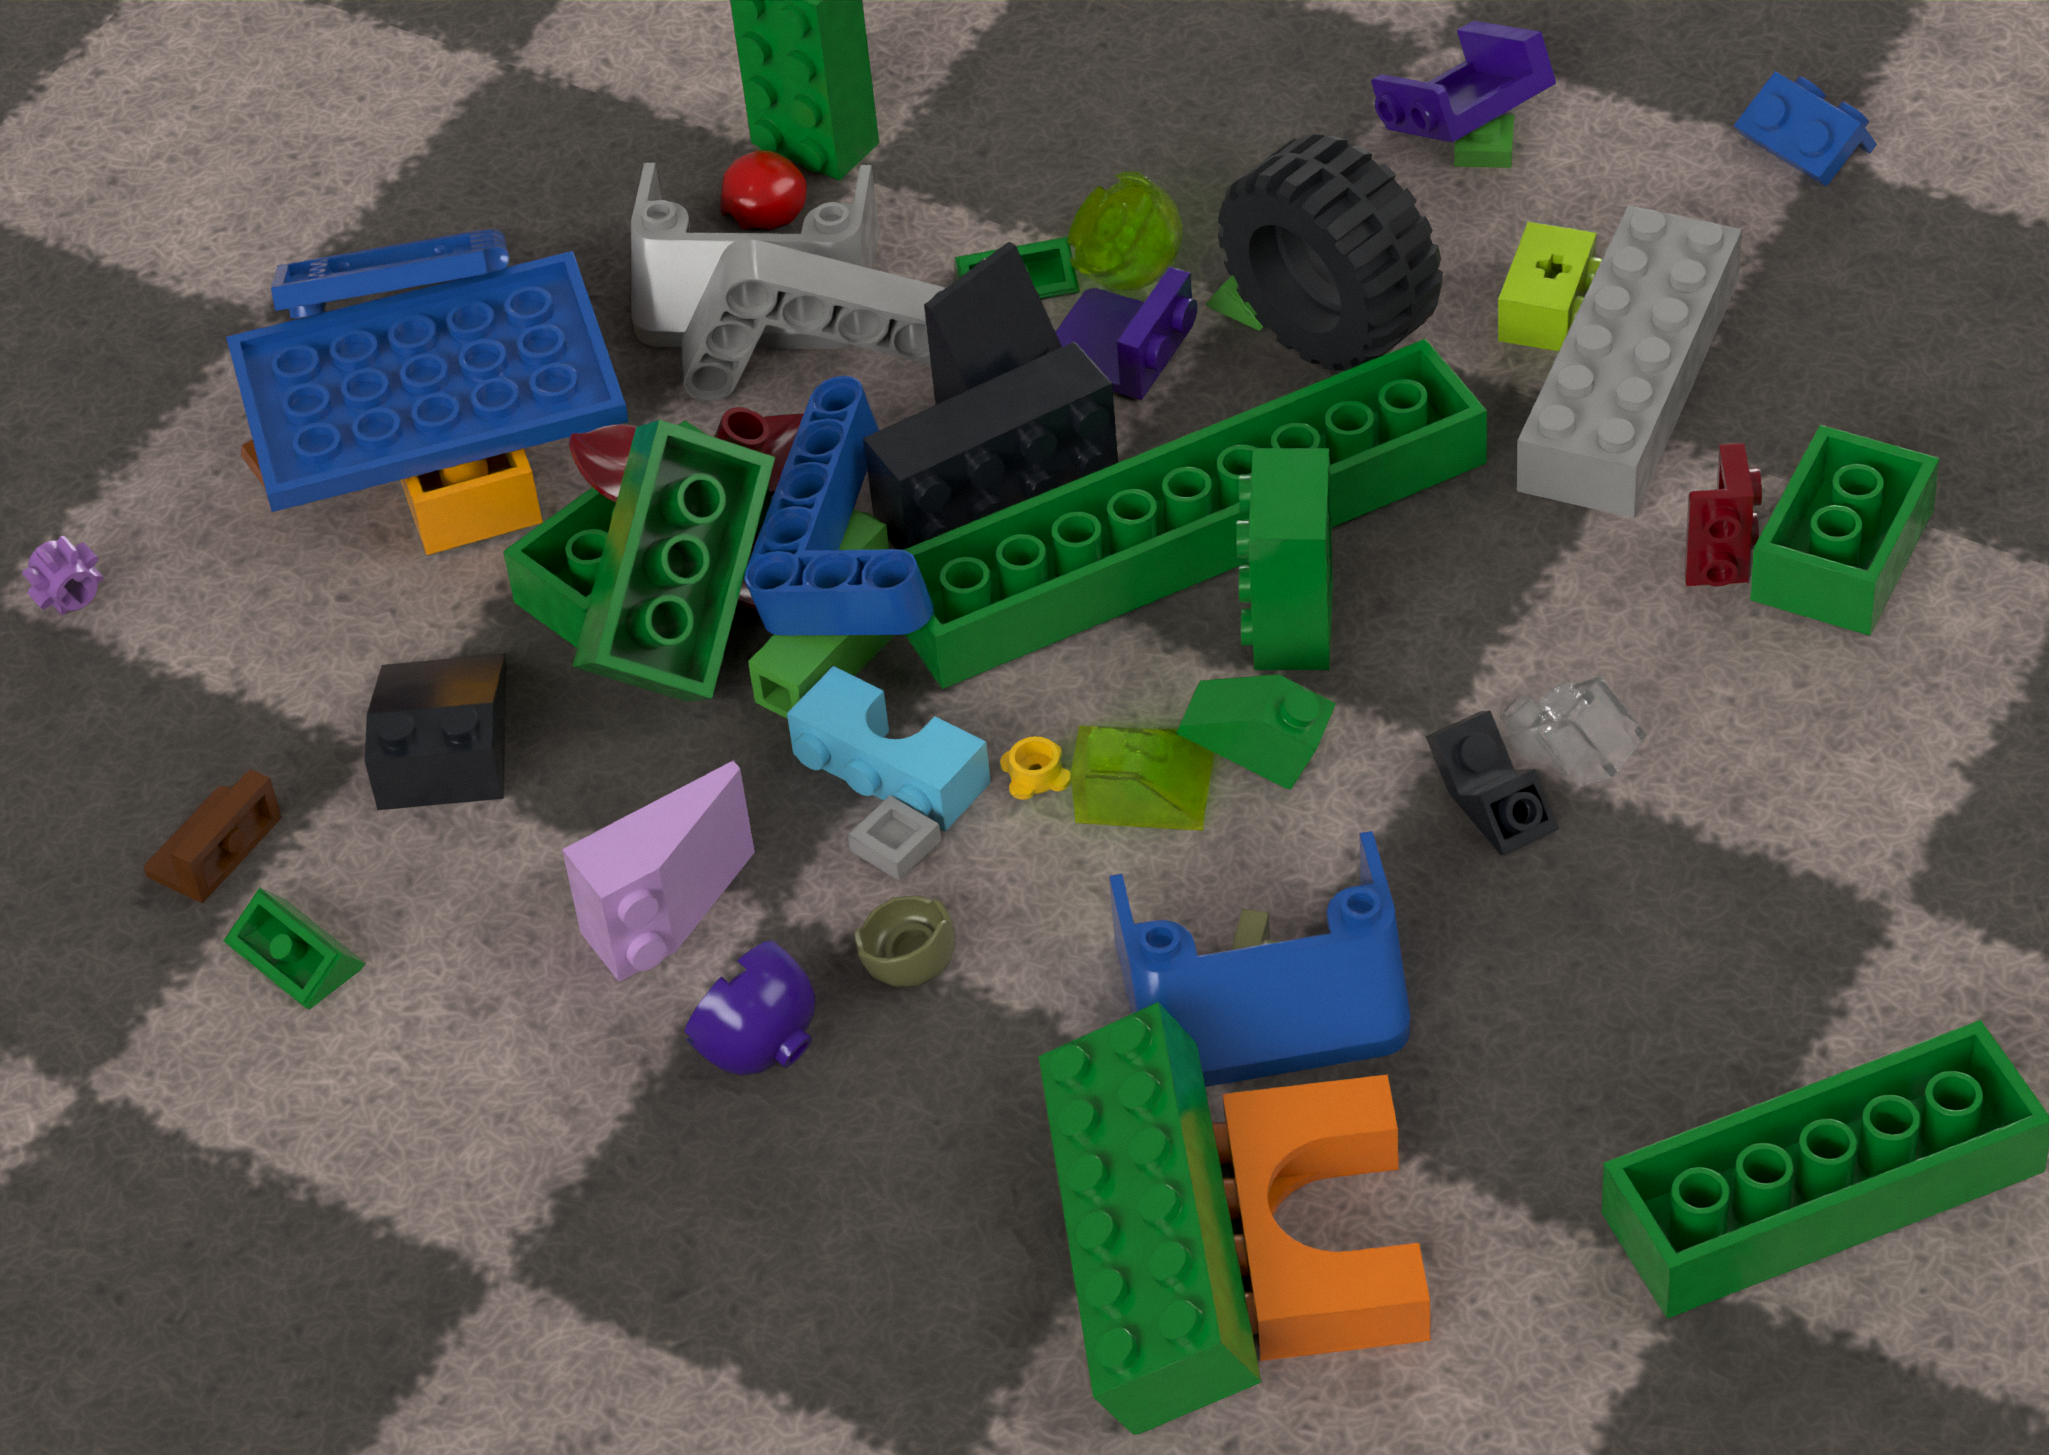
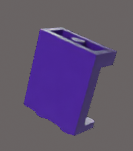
[1371,21,1556,143]

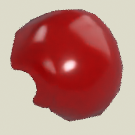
[720,150,807,230]

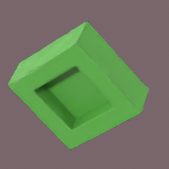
[1454,115,1514,168]

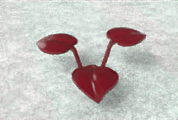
[569,407,804,610]

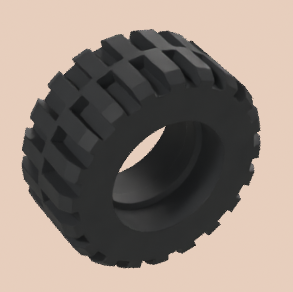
[1218,134,1443,370]

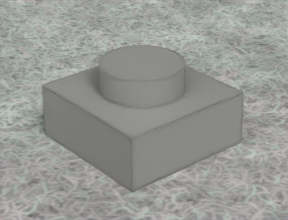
[848,795,941,880]

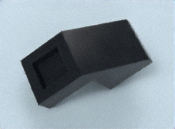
[1425,710,1559,855]

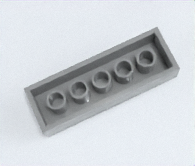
[1517,205,1742,518]

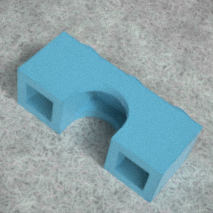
[787,666,991,832]

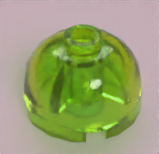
[1068,171,1183,291]

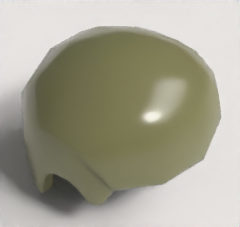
[854,895,956,988]

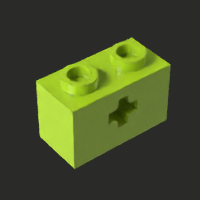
[1498,222,1603,351]

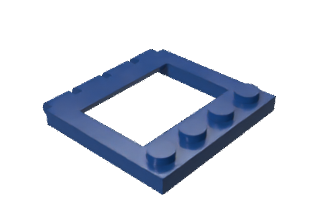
[271,229,509,318]

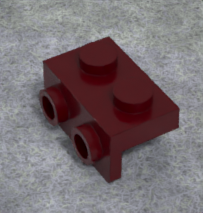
[1684,443,1762,587]

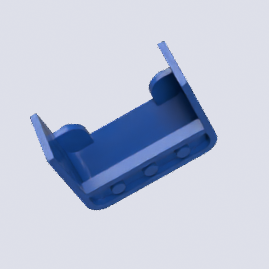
[1109,831,1410,1087]

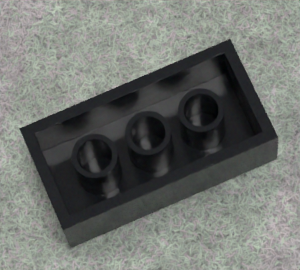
[863,341,1118,550]

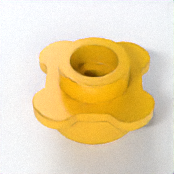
[1000,736,1071,800]

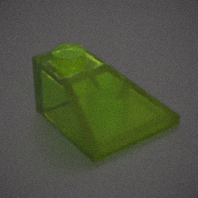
[1070,721,1215,831]

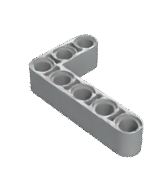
[681,239,945,401]

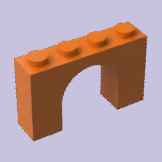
[1212,1074,1431,1361]

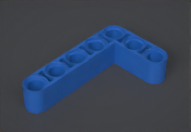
[744,376,934,636]

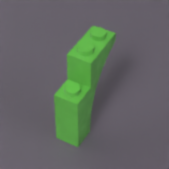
[748,509,895,719]

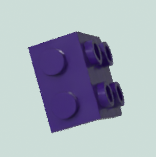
[1055,267,1198,400]

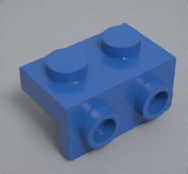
[1733,71,1877,186]

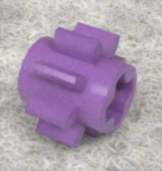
[22,536,104,615]

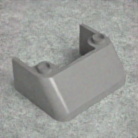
[631,163,880,349]

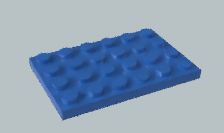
[226,251,629,512]

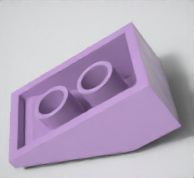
[562,760,755,982]

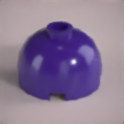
[684,940,816,1076]

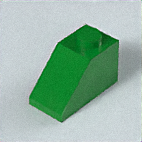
[1176,674,1336,790]

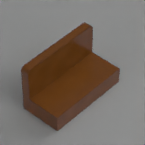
[144,769,282,903]

